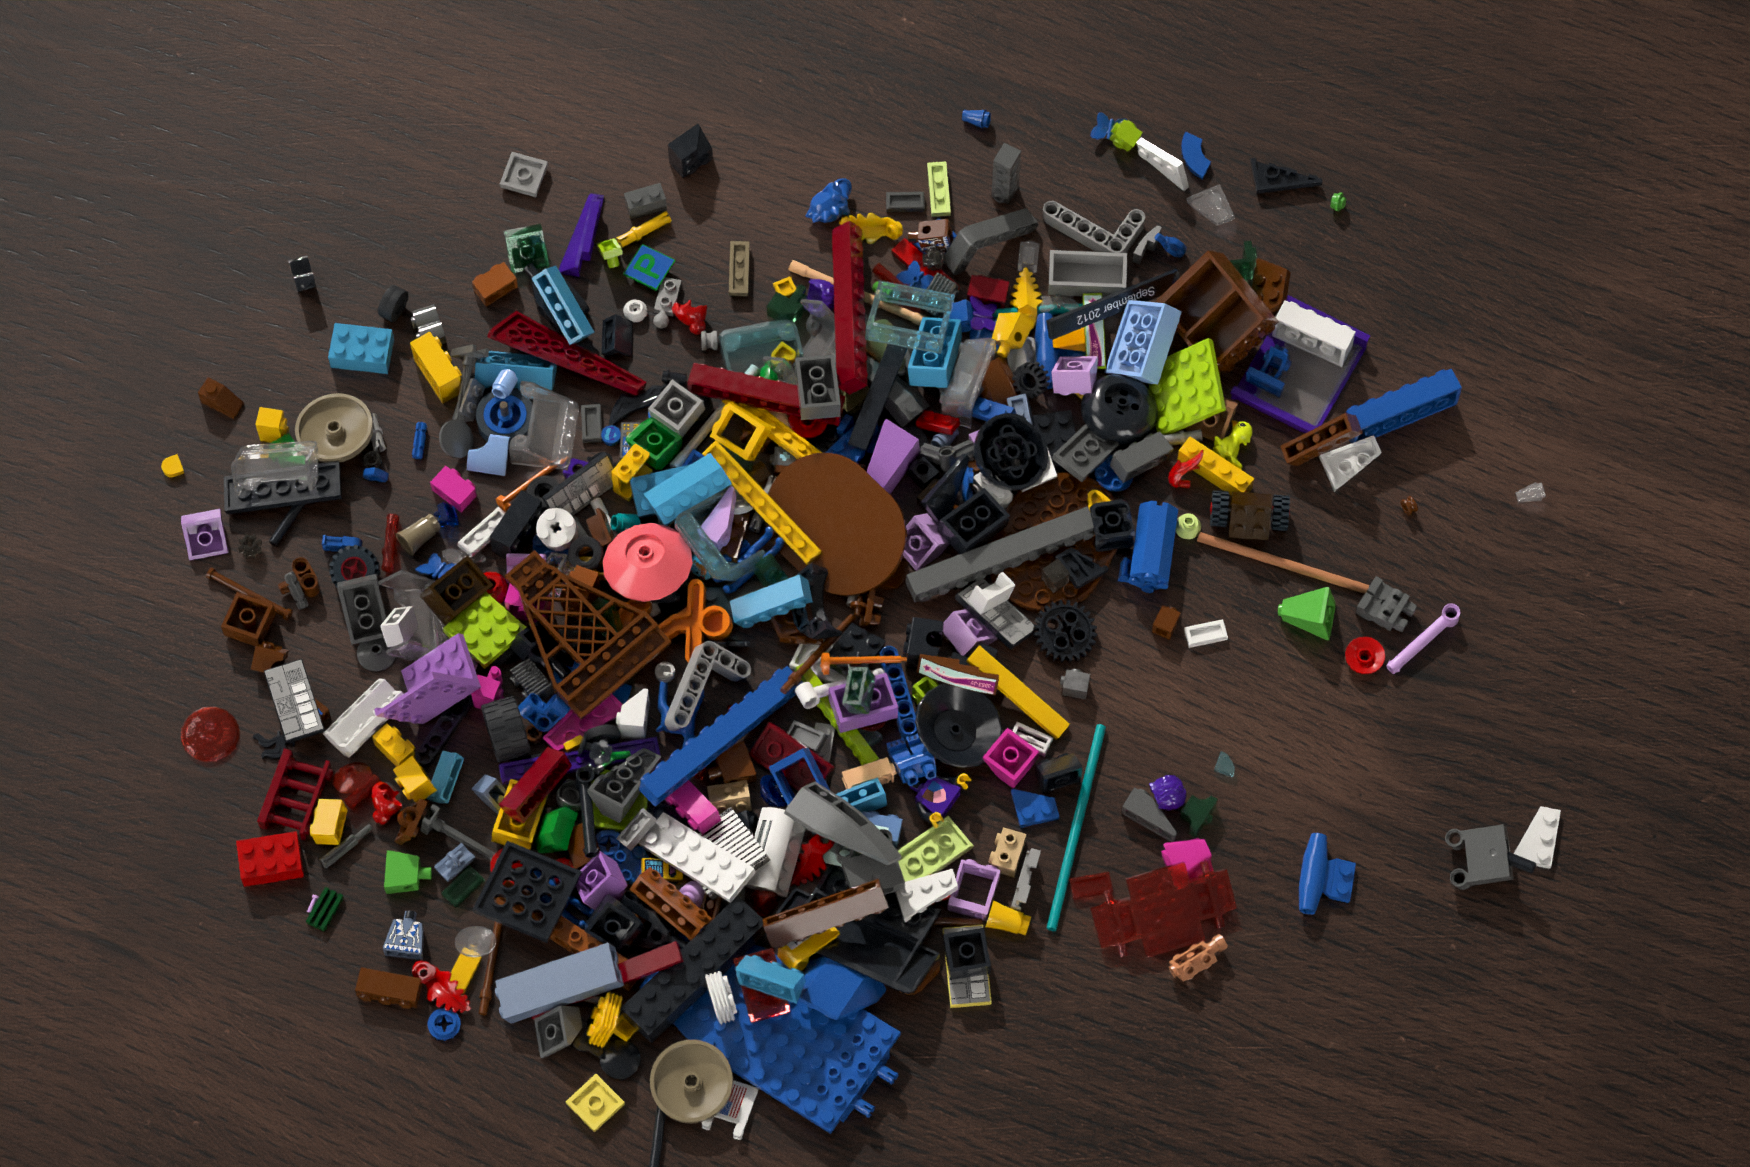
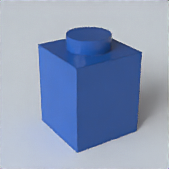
[950,299,976,332]

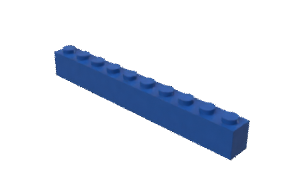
[639,666,804,806]

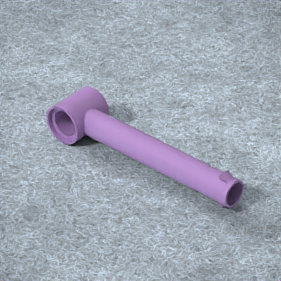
[1386,604,1460,674]

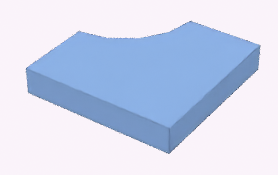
[466,434,510,476]

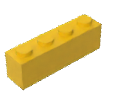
[1177,437,1254,495]

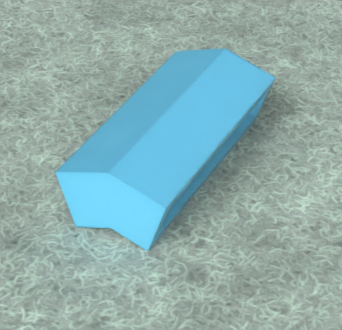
[427,751,464,803]

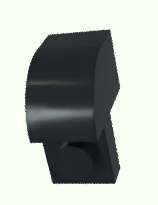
[288,255,316,292]

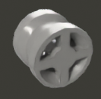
[701,331,718,351]

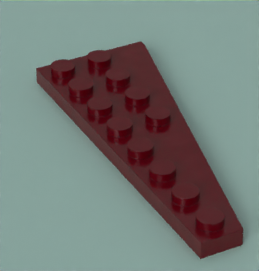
[487,311,647,395]

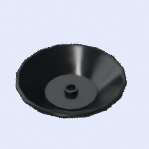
[915,684,1003,768]

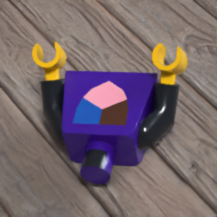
[910,773,971,828]

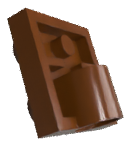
[394,798,428,845]

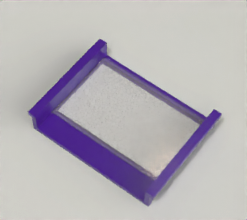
[1231,295,1370,434]

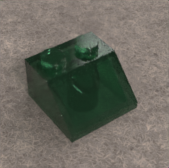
[503,224,549,273]

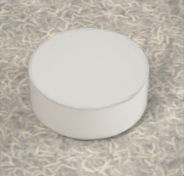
[655,662,675,683]

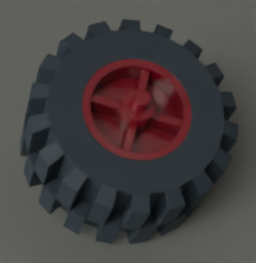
[329,545,381,588]

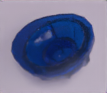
[760,775,787,807]

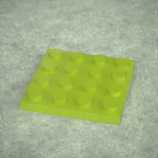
[1148,338,1226,435]

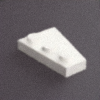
[1136,138,1189,191]
[1319,435,1381,492]
[1514,806,1561,869]

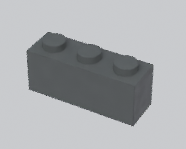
[1110,431,1173,483]

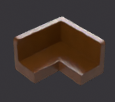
[579,508,615,557]

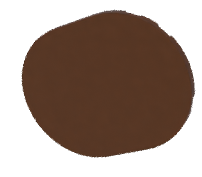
[765,453,907,596]
[988,472,1118,613]

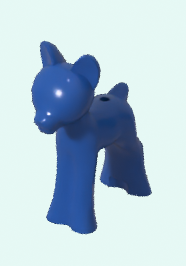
[656,682,705,748]

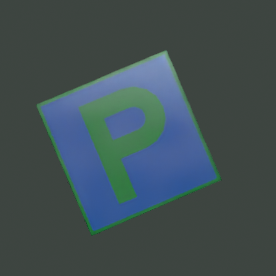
[623,244,676,291]

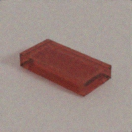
[1069,872,1113,900]

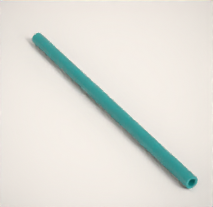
[1046,724,1106,931]

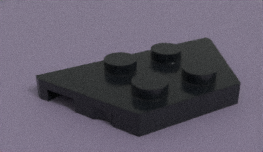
[662,587,738,627]

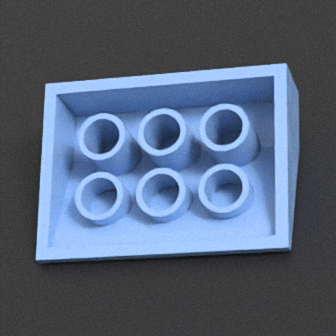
[1104,300,1181,385]

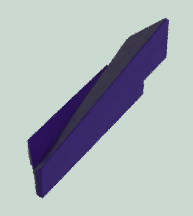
[559,194,604,277]

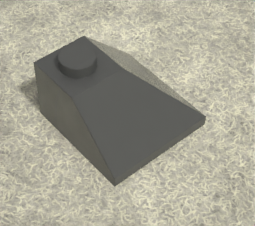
[534,1005,582,1058]

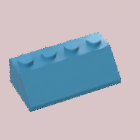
[475,351,557,393]
[643,453,732,526]

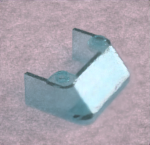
[719,318,804,371]
[674,492,765,581]

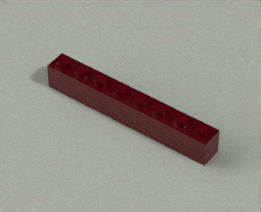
[688,363,845,426]

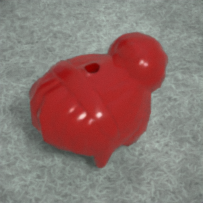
[672,300,707,334]
[371,782,403,825]

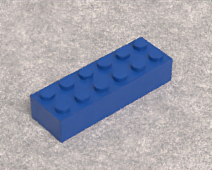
[1346,368,1462,443]

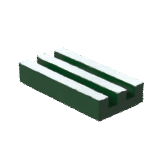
[306,887,344,932]

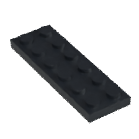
[224,461,342,515]

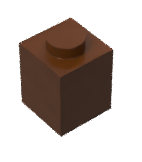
[1152,605,1181,640]

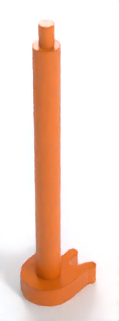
[495,456,567,512]
[820,653,907,675]

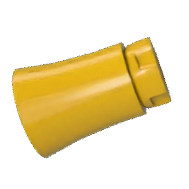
[985,900,1031,935]

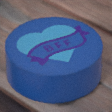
[601,425,621,446]

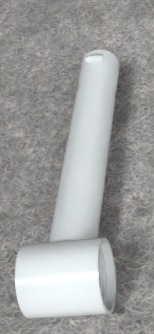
[795,668,884,709]

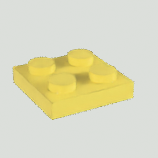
[566,1074,625,1132]

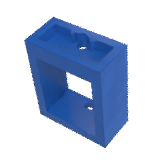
[769,748,830,805]

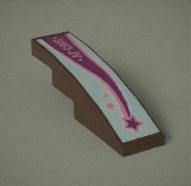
[917,654,999,695]

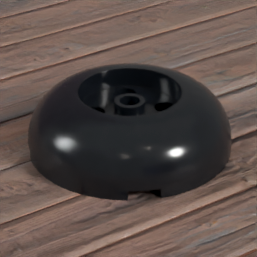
[1081,374,1158,444]
[974,413,1048,491]

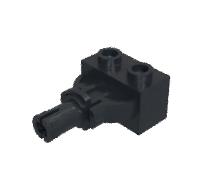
[510,617,571,680]

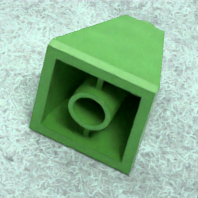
[1278,587,1336,640]

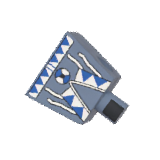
[383,910,424,960]

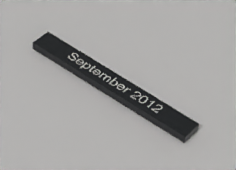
[1046,269,1180,340]

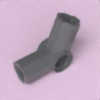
[919,439,974,472]

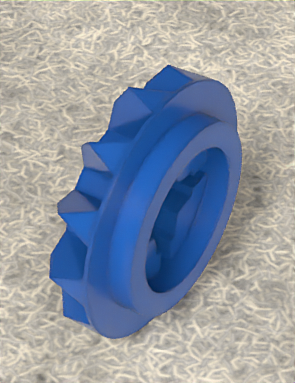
[596,829,625,859]
[428,1008,461,1041]

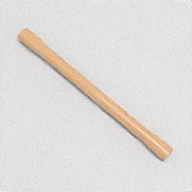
[789,260,926,326]

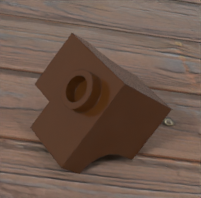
[251,642,289,672]

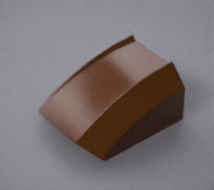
[970,357,1021,406]

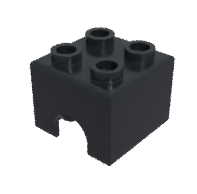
[903,617,944,670]

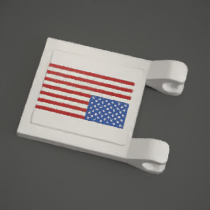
[702,1080,759,1140]

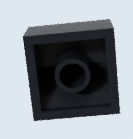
[1035,753,1082,793]

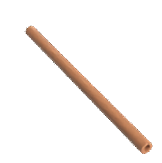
[1197,532,1369,594]

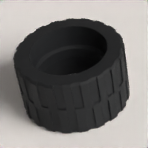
[481,696,531,763]

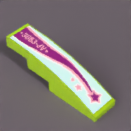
[1083,293,1106,369]

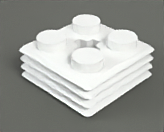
[705,971,738,1025]

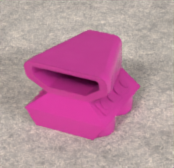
[1161,838,1214,887]

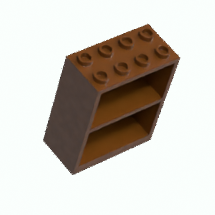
[1155,250,1279,374]

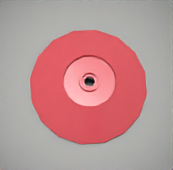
[603,523,693,602]

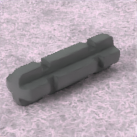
[284,572,308,610]

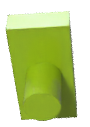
[596,238,623,268]

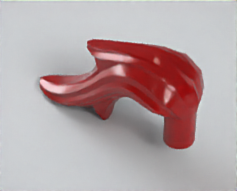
[1168,449,1204,488]

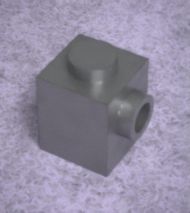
[1059,669,1090,699]

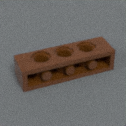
[1281,413,1363,466]

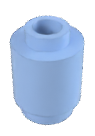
[492,369,518,399]

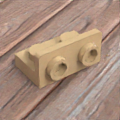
[707,780,752,816]

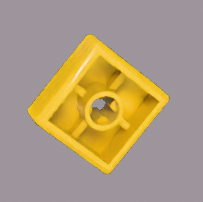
[587,992,623,1048]

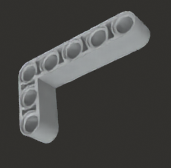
[1042,201,1145,253]
[665,641,751,731]

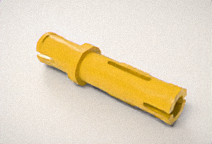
[616,211,672,248]

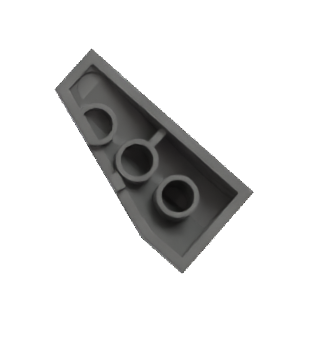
[867,356,930,428]
[587,748,661,823]

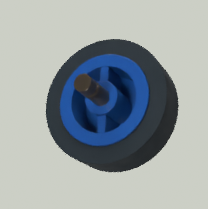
[476,389,536,448]

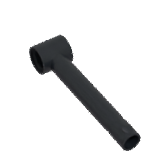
[575,766,599,858]

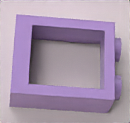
[948,859,1001,921]

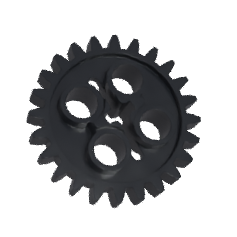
[1033,600,1097,664]

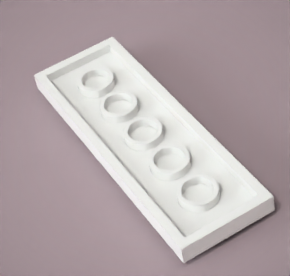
[639,812,756,903]

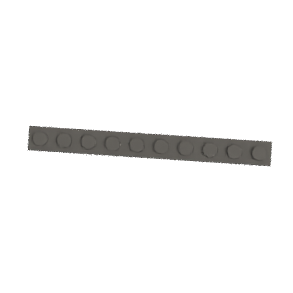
[906,507,1095,603]

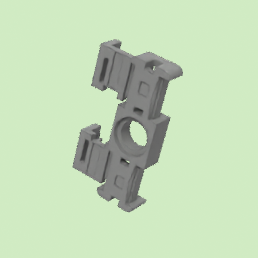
[1011,848,1041,912]

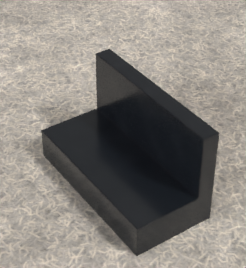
[601,314,633,357]

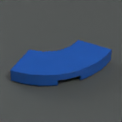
[1181,132,1211,180]

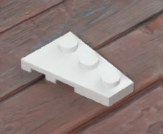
[895,869,958,922]

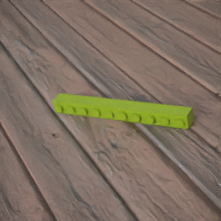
[794,663,879,765]

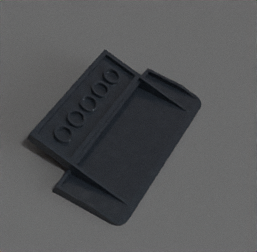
[776,864,941,994]

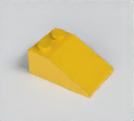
[491,779,548,850]

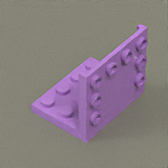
[374,633,481,724]

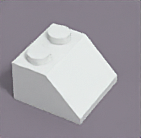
[616,689,650,740]

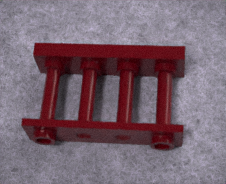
[257,748,333,841]

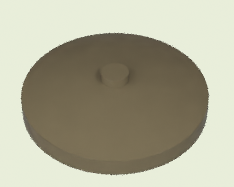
[295,393,374,463]
[650,1040,733,1123]

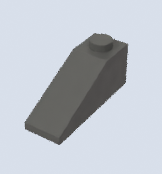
[1121,787,1177,842]

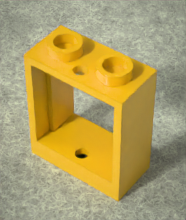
[710,403,773,461]

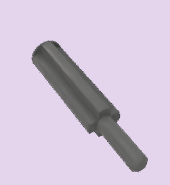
[319,824,372,869]

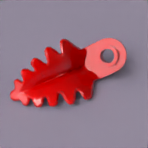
[790,834,835,886]
[412,960,471,1013]

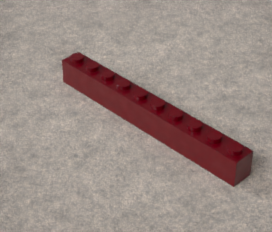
[832,220,868,395]

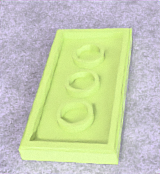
[898,816,973,882]

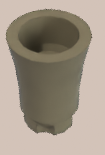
[396,514,441,556]

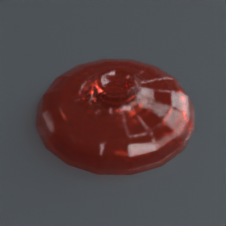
[181,706,240,762]

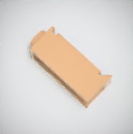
[842,757,896,790]

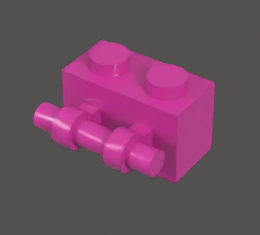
[471,666,505,709]

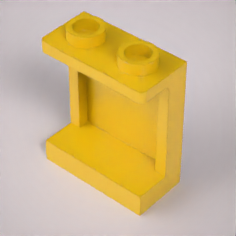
[611,443,653,502]

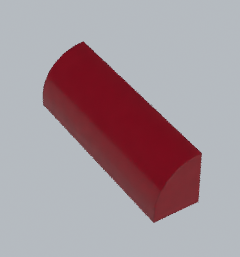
[499,747,572,824]

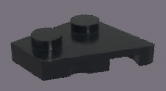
[1054,547,1109,589]

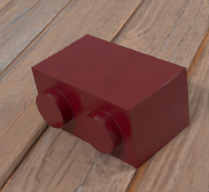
[967,275,1009,309]

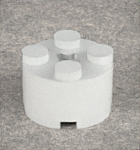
[536,508,579,551]

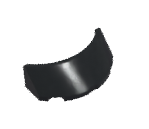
[791,563,843,640]

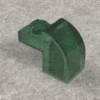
[766,284,808,323]

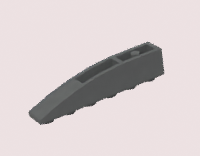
[784,782,902,865]

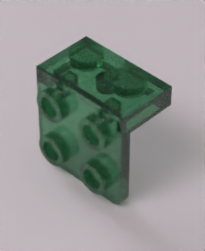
[1229,241,1257,281]

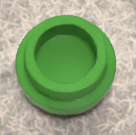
[1331,192,1346,212]

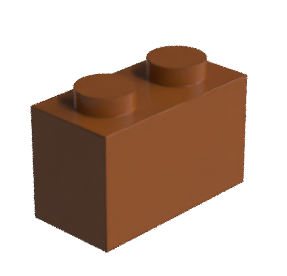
[472,262,518,307]

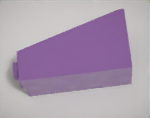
[867,419,920,494]

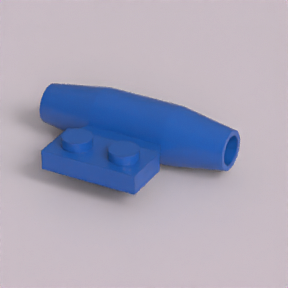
[1035,313,1086,389]
[1299,833,1356,914]

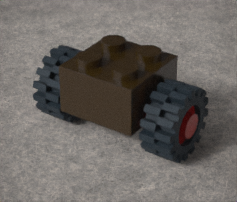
[1210,491,1290,540]

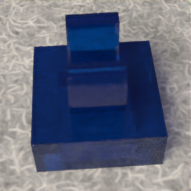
[434,502,459,527]

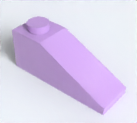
[697,486,737,551]

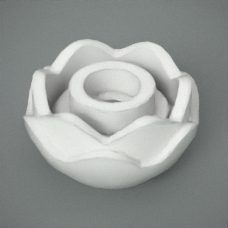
[623,300,647,322]

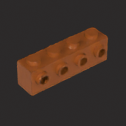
[630,867,712,940]

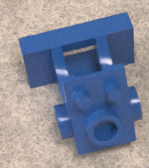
[1245,344,1292,398]

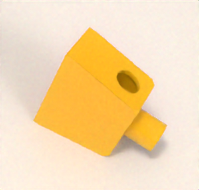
[992,312,1035,358]

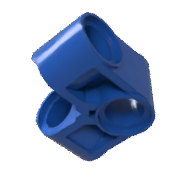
[518,693,570,732]

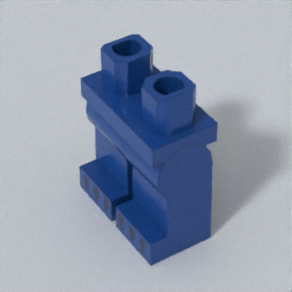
[886,733,937,786]

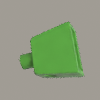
[384,851,432,894]

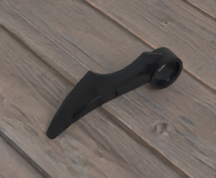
[609,384,668,426]

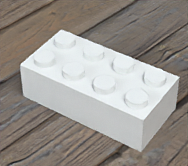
[1272,300,1355,367]

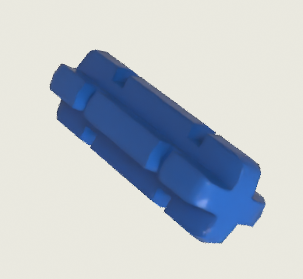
[412,422,427,459]

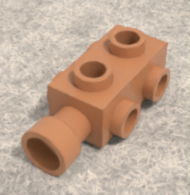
[1169,934,1228,982]

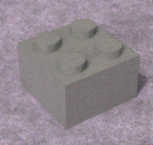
[648,380,705,437]

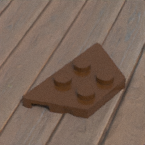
[1252,258,1291,314]
[703,510,753,563]
[770,610,823,645]

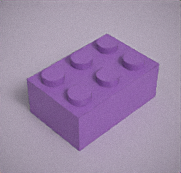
[828,673,898,733]

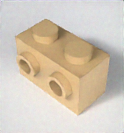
[988,827,1026,877]

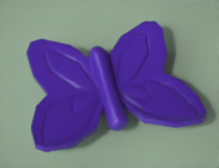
[970,296,997,331]

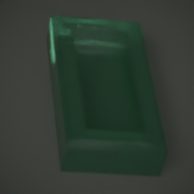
[441,866,485,908]

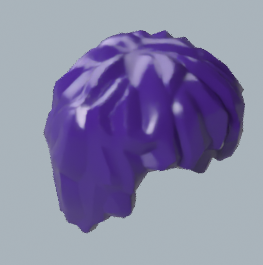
[804,279,834,316]
[1149,775,1187,811]

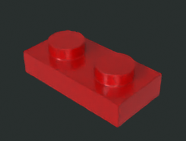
[916,410,960,436]

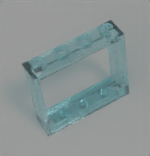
[865,280,955,354]

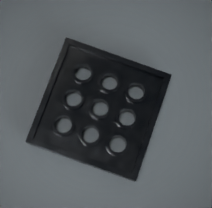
[473,841,582,943]

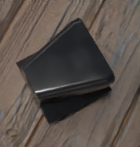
[1089,499,1136,552]

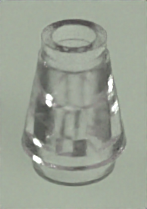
[1515,482,1546,503]

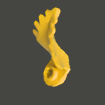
[839,213,903,244]
[1010,267,1044,330]

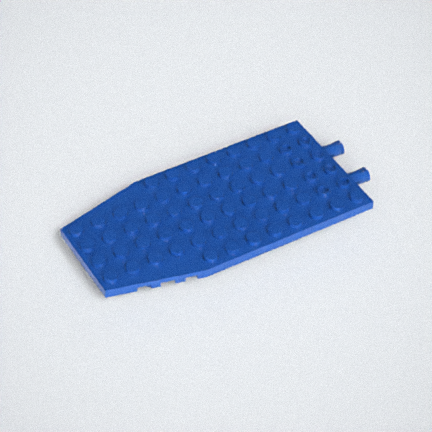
[640,932,901,1134]

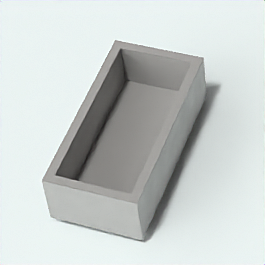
[1048,250,1127,297]

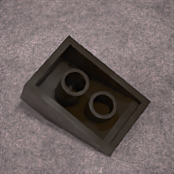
[419,555,493,626]

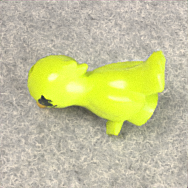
[1213,420,1253,469]

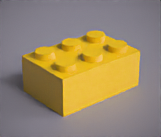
[410,332,462,404]

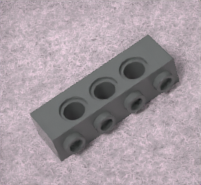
[991,143,1021,205]

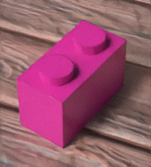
[430,466,477,513]

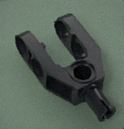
[523,263,590,333]
[620,891,689,951]

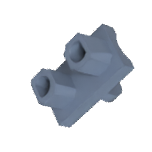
[434,843,475,882]

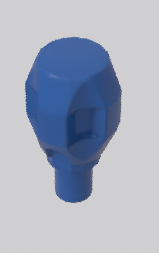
[1155,233,1187,258]

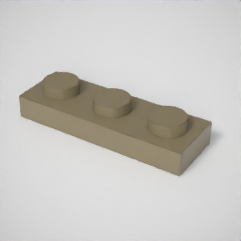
[729,241,750,296]

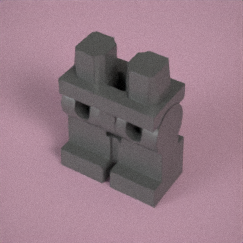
[1355,576,1417,632]

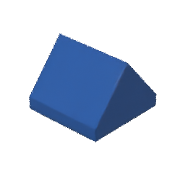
[1118,557,1132,583]

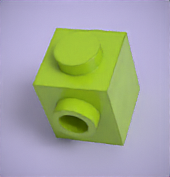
[1109,119,1143,152]
[912,676,939,705]

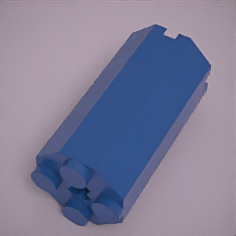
[1129,501,1178,593]

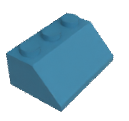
[735,955,806,1004]

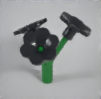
[577,732,631,780]

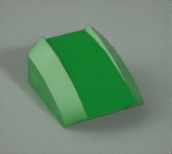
[625,417,682,470]
[533,807,578,854]

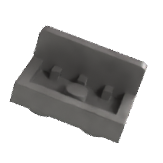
[452,378,486,422]

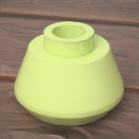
[1175,514,1201,539]

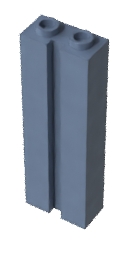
[495,943,624,1024]

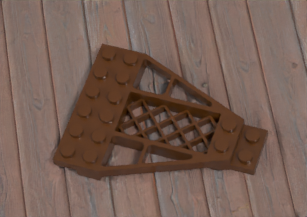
[505,550,671,720]

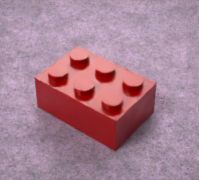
[236,831,304,887]

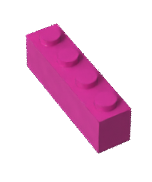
[665,780,721,835]

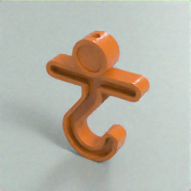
[614,579,733,667]

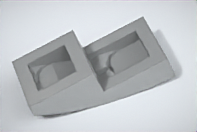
[1133,226,1161,265]

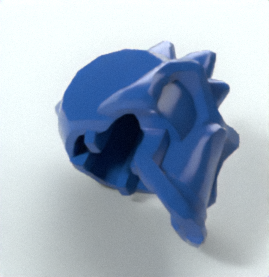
[806,178,852,223]

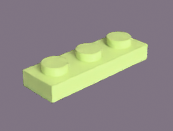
[927,162,951,217]

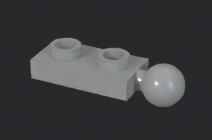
[653,277,682,328]

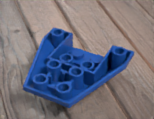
[800,953,886,1021]

